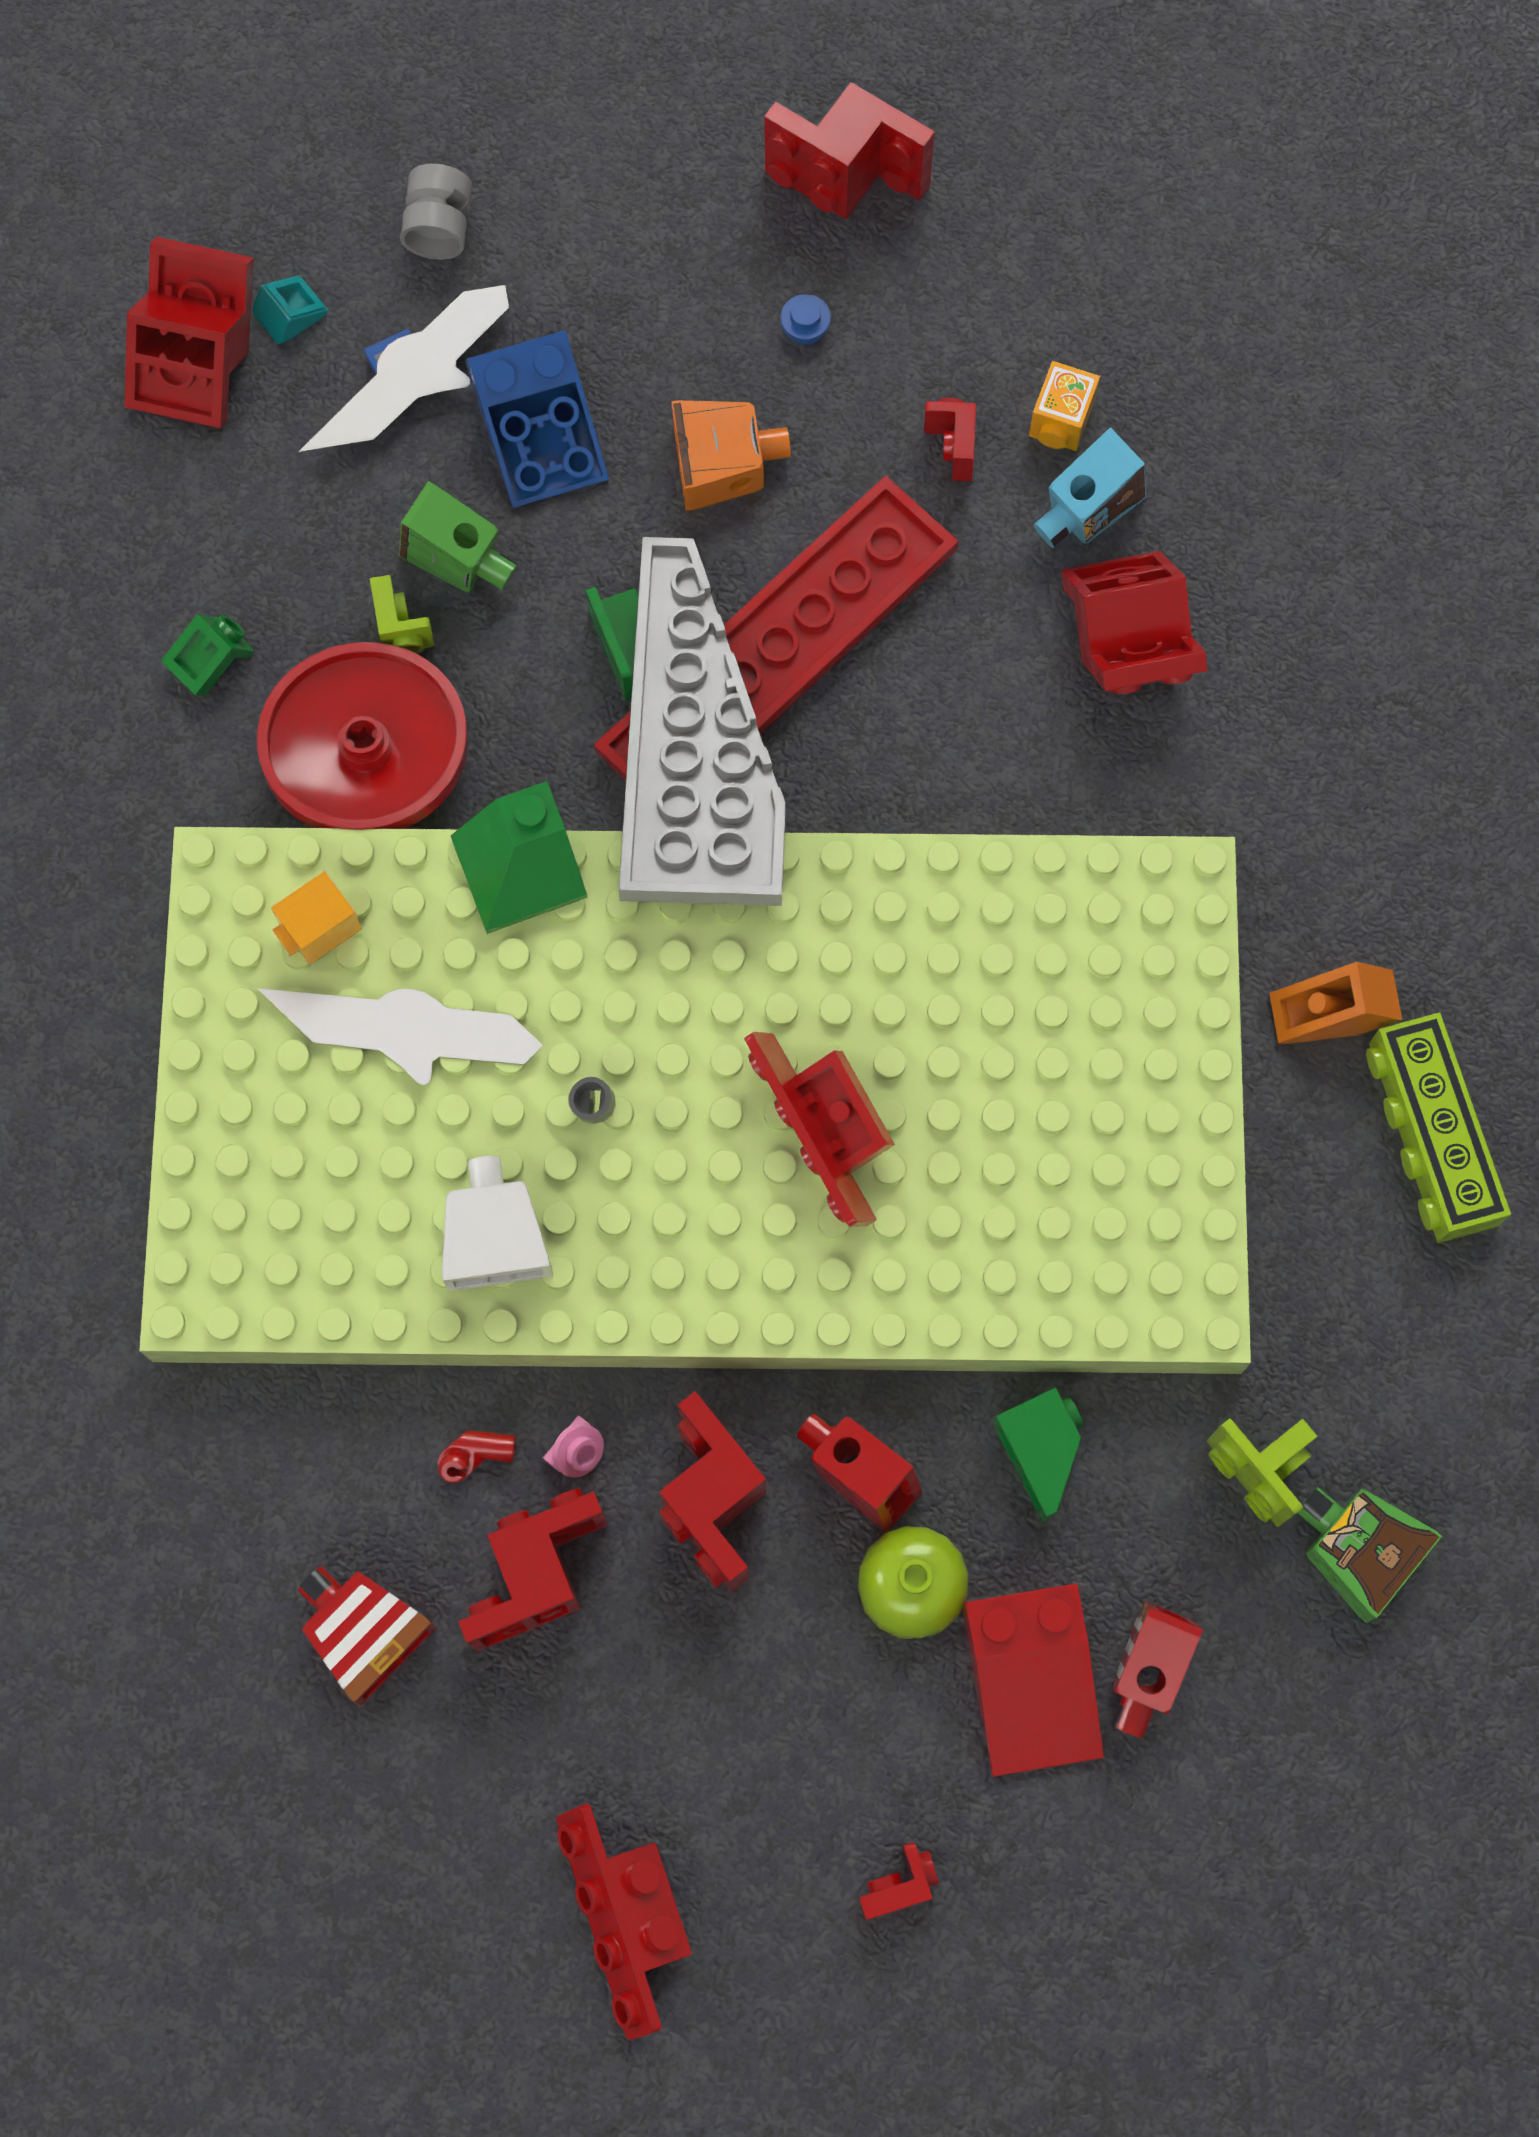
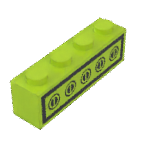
[1366,1012,1511,1243]

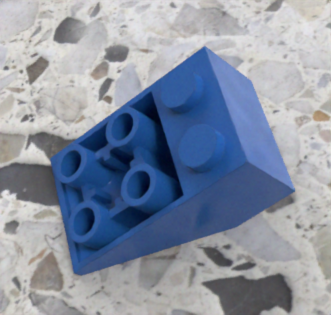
[465,330,609,508]

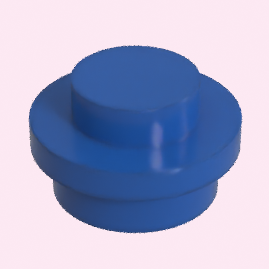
[781,294,831,344]

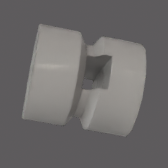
[400,163,473,260]

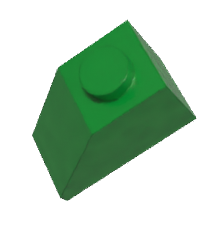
[993,1387,1084,1523]

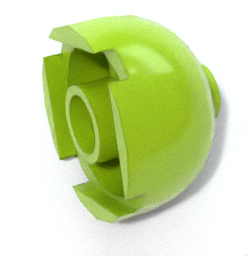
[858,1526,969,1639]

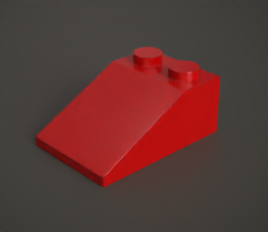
[962,1583,1104,1777]

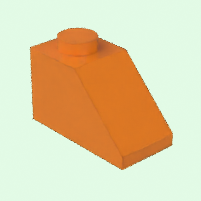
[1269,962,1402,1044]

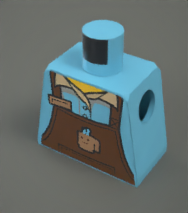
[1034,428,1146,548]

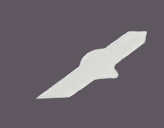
[299,285,509,452]
[257,988,543,1085]

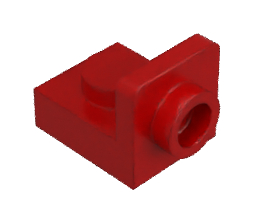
[924,398,976,481]
[858,1842,939,1921]

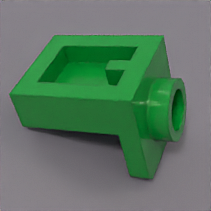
[161,614,254,696]

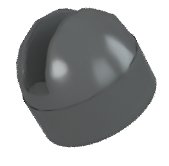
[568,1077,616,1124]

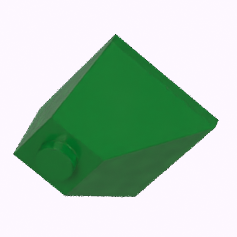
[451,781,588,934]

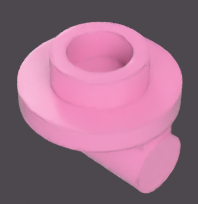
[543,1416,604,1478]

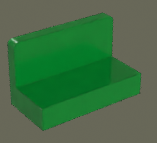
[585,587,639,702]

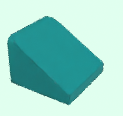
[252,275,328,344]

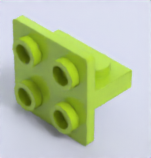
[1207,1418,1317,1527]

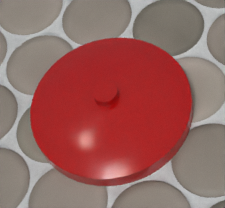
[257,642,468,830]

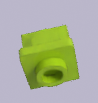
[370,575,434,654]

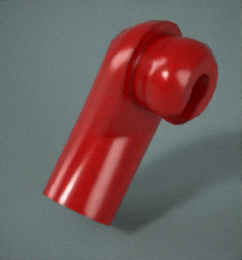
[438,1430,516,1483]

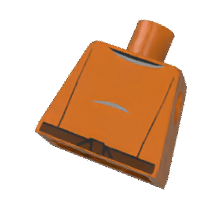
[671,400,791,511]

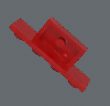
[744,1032,895,1227]
[556,1804,692,2041]

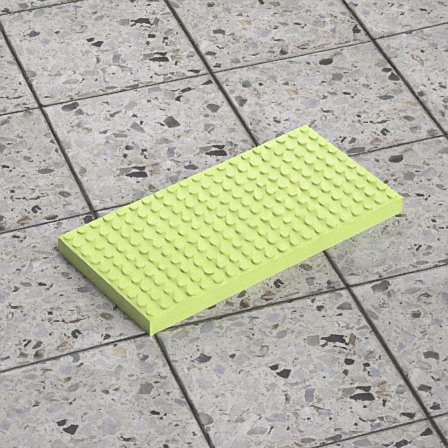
[139,827,1251,1374]

